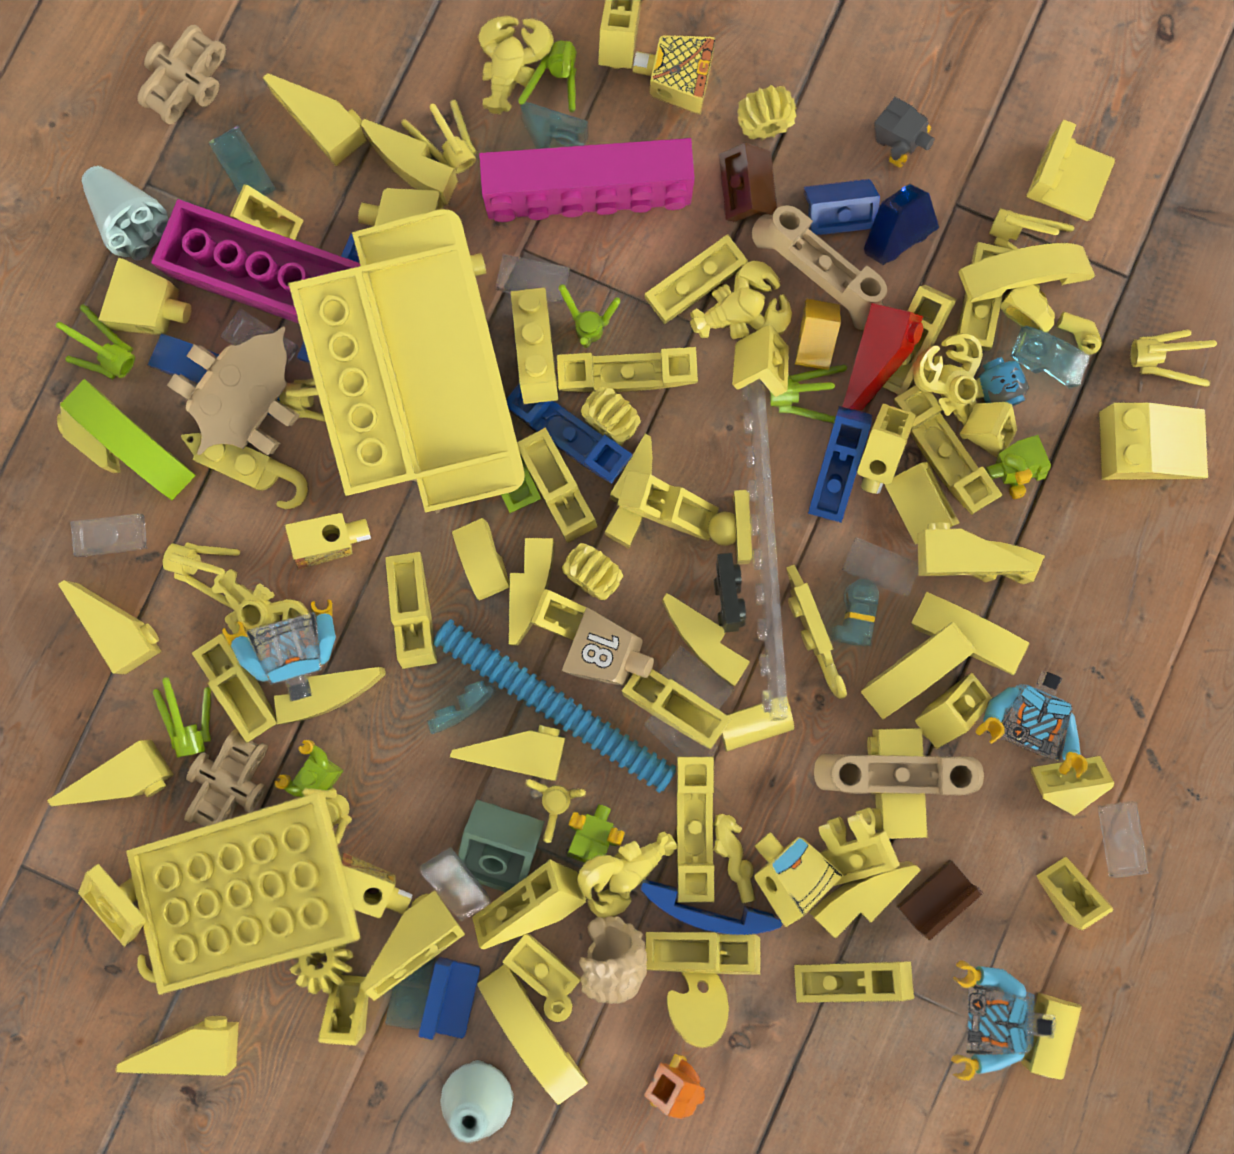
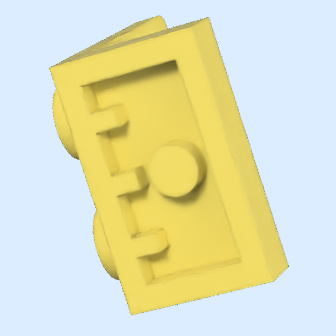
[1026,119,1115,221]

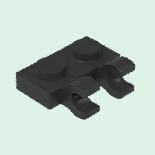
[713,553,746,633]

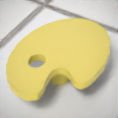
[667,972,729,1048]

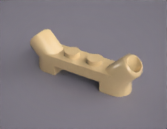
[752,205,887,330]
[814,754,984,795]

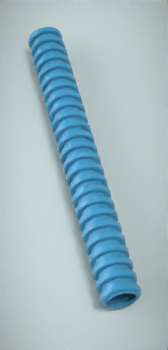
[433,619,676,793]

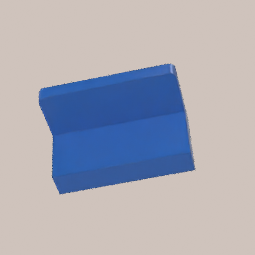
[804,179,880,235]
[418,957,481,1040]

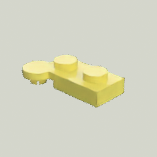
[502,933,581,1022]

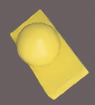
[708,490,752,564]

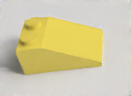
[1099,403,1208,480]

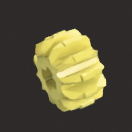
[737,85,797,140]
[581,386,641,445]
[562,543,623,600]
[290,943,353,994]

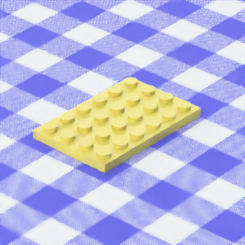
[126,792,360,995]

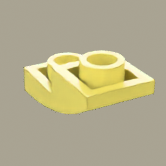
[452,518,510,601]

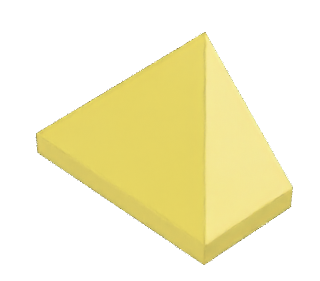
[1031,756,1114,816]

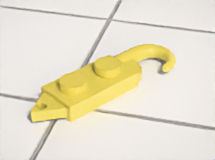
[181,433,308,509]

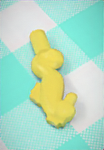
[713,814,756,903]

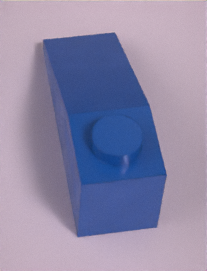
[808,406,873,523]

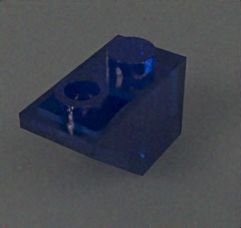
[863,183,940,265]

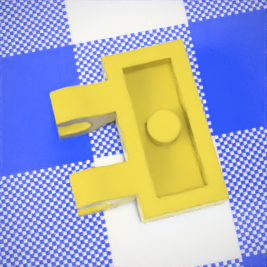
[818,807,900,886]

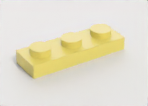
[644,234,748,324]
[957,242,1012,351]

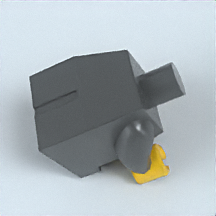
[874,97,935,168]

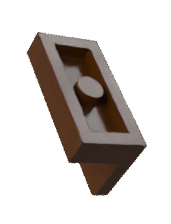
[719,143,777,222]
[896,860,983,941]

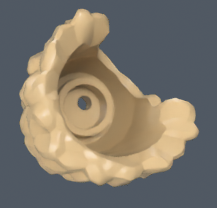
[580,916,647,1004]

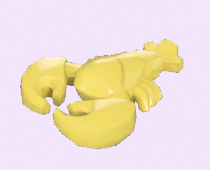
[478,16,554,114]
[690,261,792,339]
[912,334,984,439]
[211,569,311,665]
[577,831,677,918]

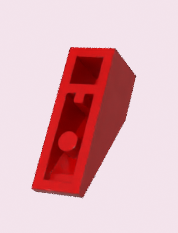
[842,303,923,411]

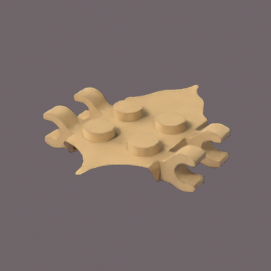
[167,327,300,455]

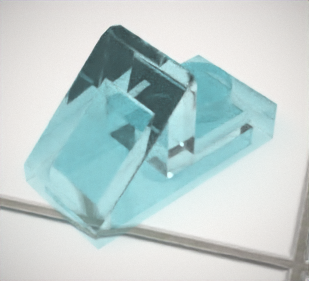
[520,102,589,149]

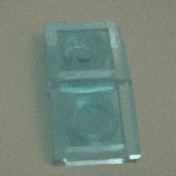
[208,126,276,196]
[1010,326,1090,389]
[427,681,496,735]
[385,957,435,1031]

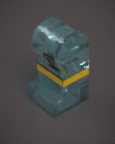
[831,579,879,647]

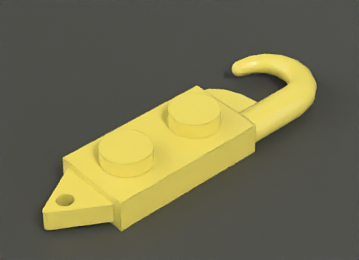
[786,565,847,699]

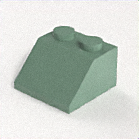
[454,800,545,892]

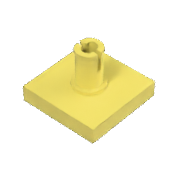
[78,864,146,947]

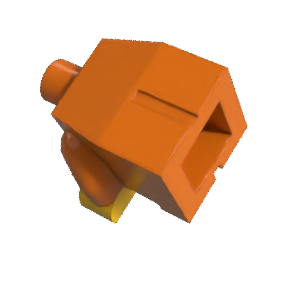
[644,1054,705,1119]

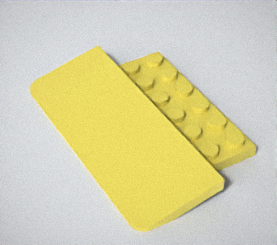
[289,209,525,513]

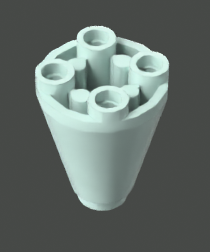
[82,166,169,261]
[440,1060,514,1142]

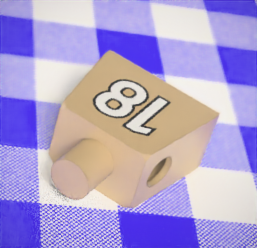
[562,608,654,686]

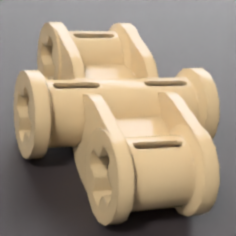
[138,25,226,124]
[185,729,268,827]

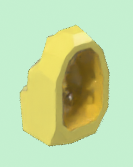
[1000,284,1055,335]

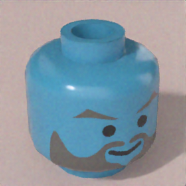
[977,357,1029,406]

